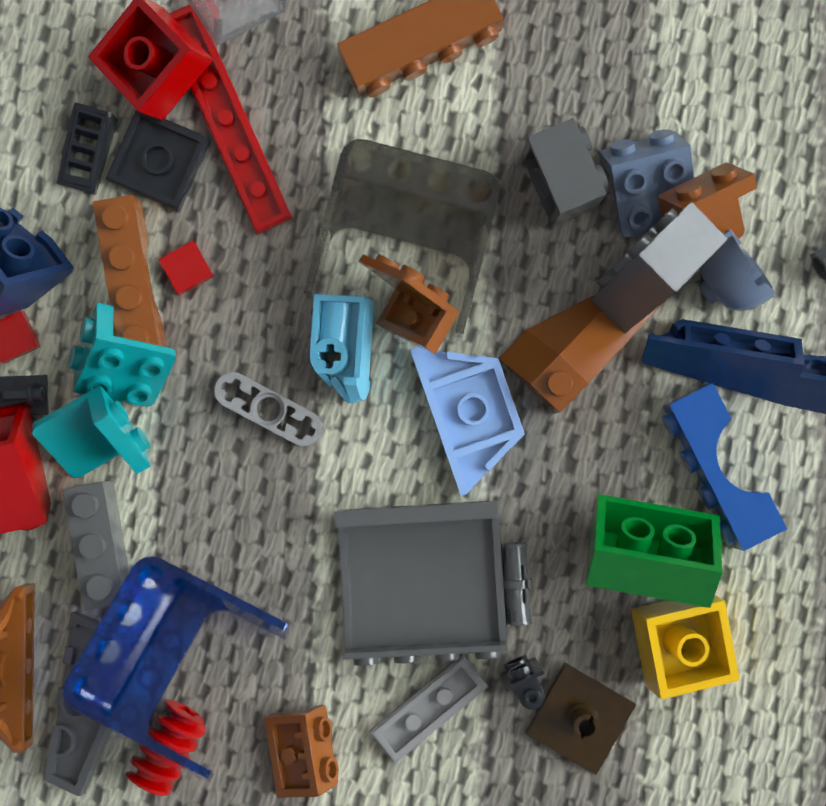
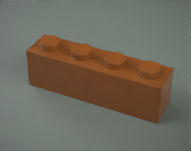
[337,0,504,97]

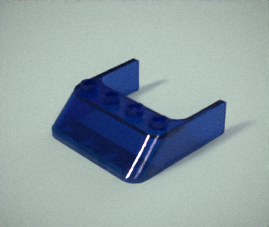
[63,556,289,782]

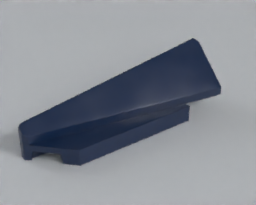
[642,319,826,414]

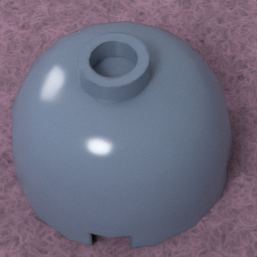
[698,229,777,312]

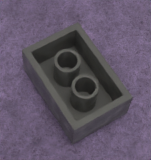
[591,202,728,333]

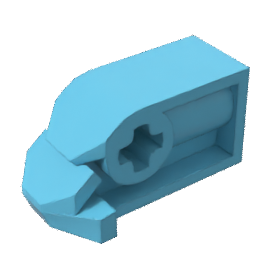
[310,294,375,404]

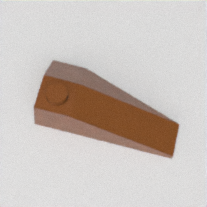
[498,294,664,414]

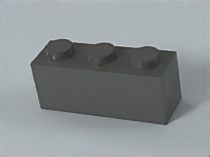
[62,481,134,611]

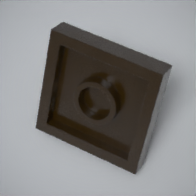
[525,662,637,775]

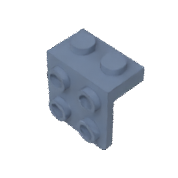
[599,129,694,238]

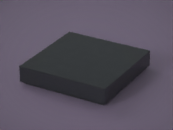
[105,110,212,212]

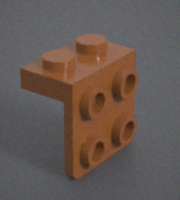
[657,162,757,238]
[358,254,460,354]

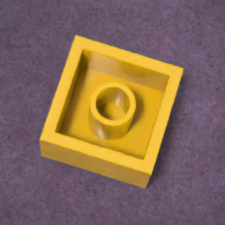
[631,595,740,700]

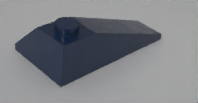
[0,208,74,315]

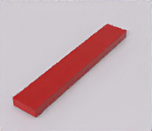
[169,2,293,235]

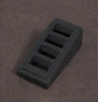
[56,102,118,195]

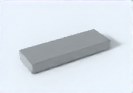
[369,654,488,764]

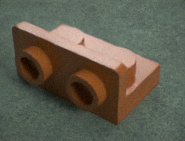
[264,705,339,798]

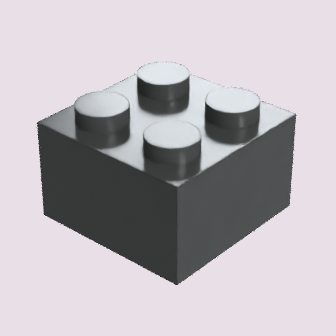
[521,118,608,227]

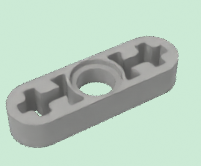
[215,372,323,446]

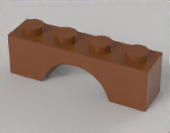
[92,194,167,347]

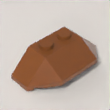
[0,583,35,753]

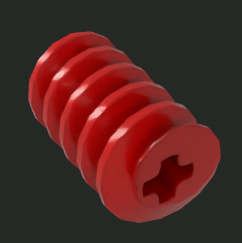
[125,699,206,796]

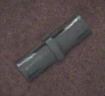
[501,542,532,626]

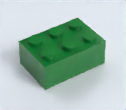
[586,494,723,608]

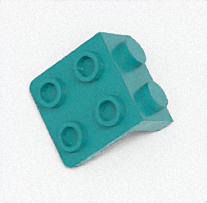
[68,303,176,407]
[32,385,151,478]

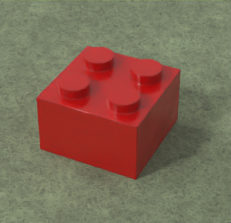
[88,0,213,120]

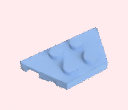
[410,347,525,496]

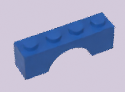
[662,383,787,551]

